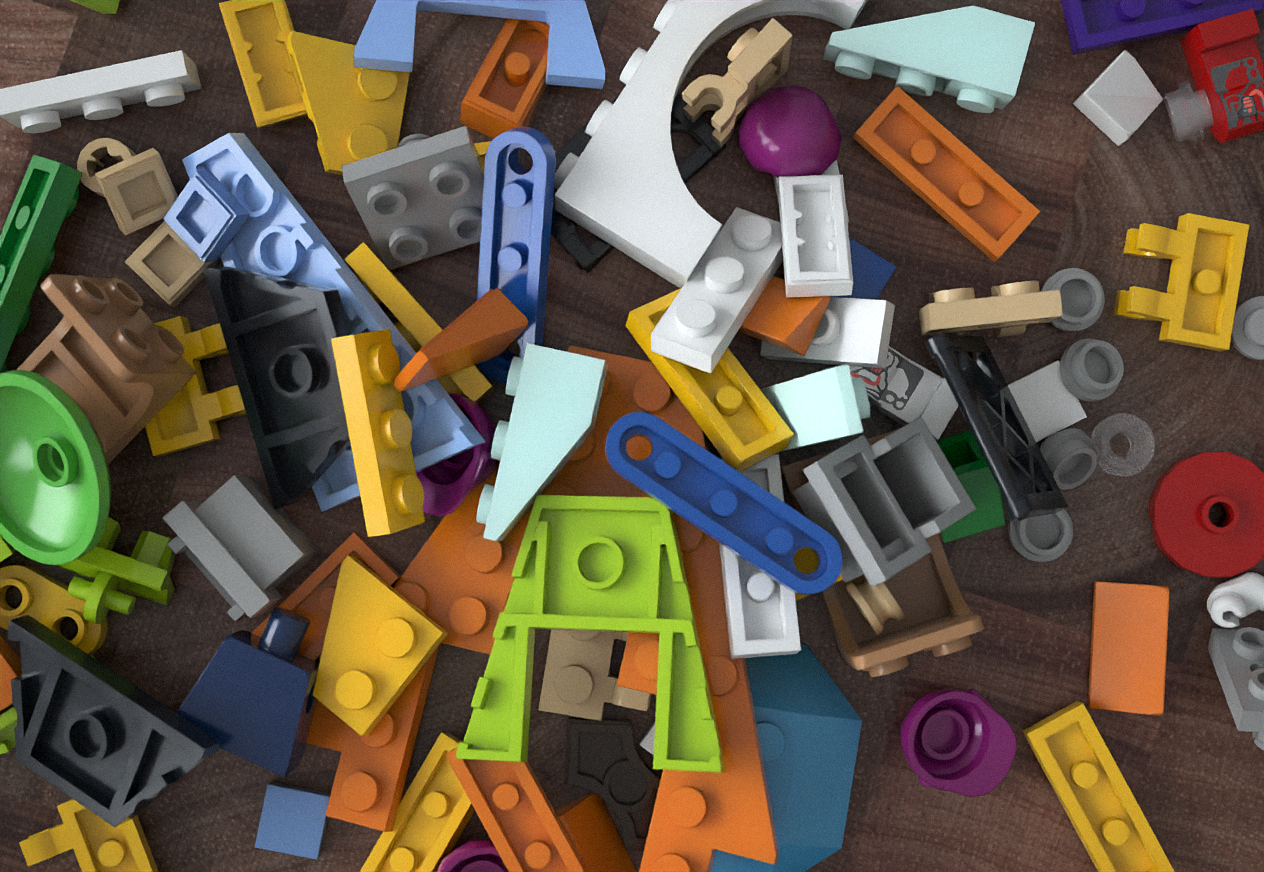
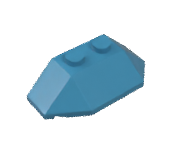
[711,643,862,872]

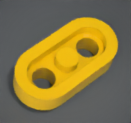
[0,564,108,655]

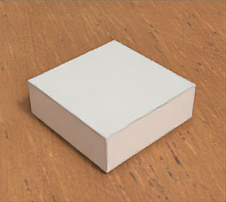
[1008,360,1087,442]

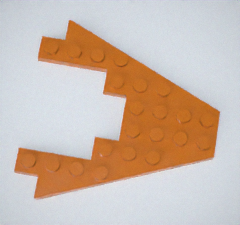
[306,345,779,872]

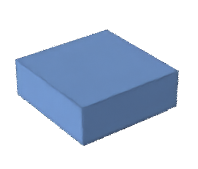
[163,171,250,262]
[255,781,331,860]

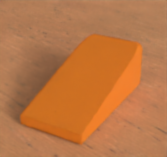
[460,18,549,139]
[393,288,528,392]

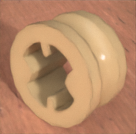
[77,138,136,197]
[845,578,905,635]

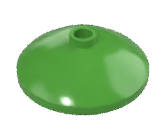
[0,370,111,565]

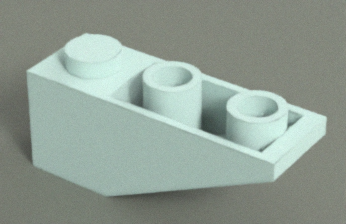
[822,5,1035,113]
[476,343,608,541]
[760,364,870,452]

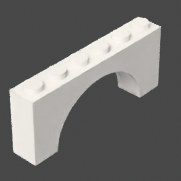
[554,0,868,288]

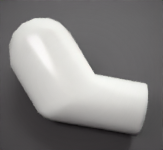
[1207,572,1264,628]

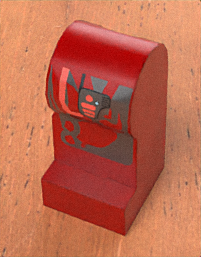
[1180,8,1264,143]

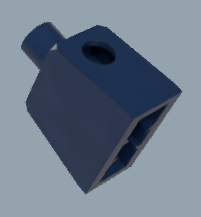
[176,607,319,777]

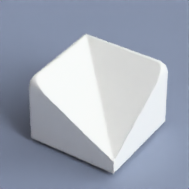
[1073,50,1163,146]

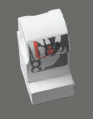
[841,346,958,440]

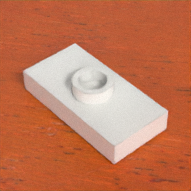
[778,174,853,297]
[760,297,895,369]

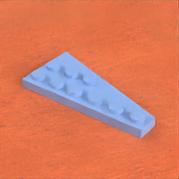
[182,133,486,512]

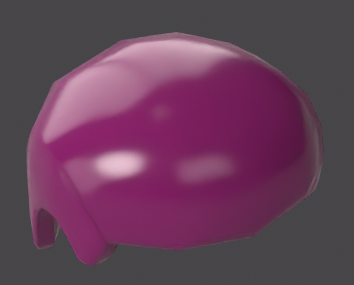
[737,85,842,178]

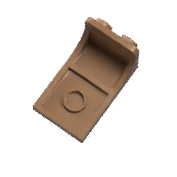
[17,274,196,464]
[780,428,984,677]

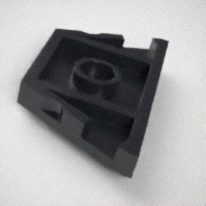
[204,266,351,509]
[8,615,221,828]

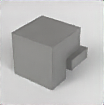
[792,417,976,587]
[163,475,321,622]

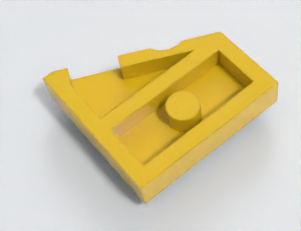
[286,31,410,176]
[312,555,448,736]

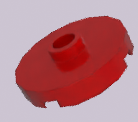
[1149,452,1264,577]

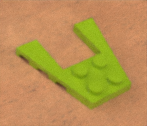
[456,495,725,773]

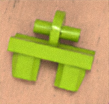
[59,517,175,624]

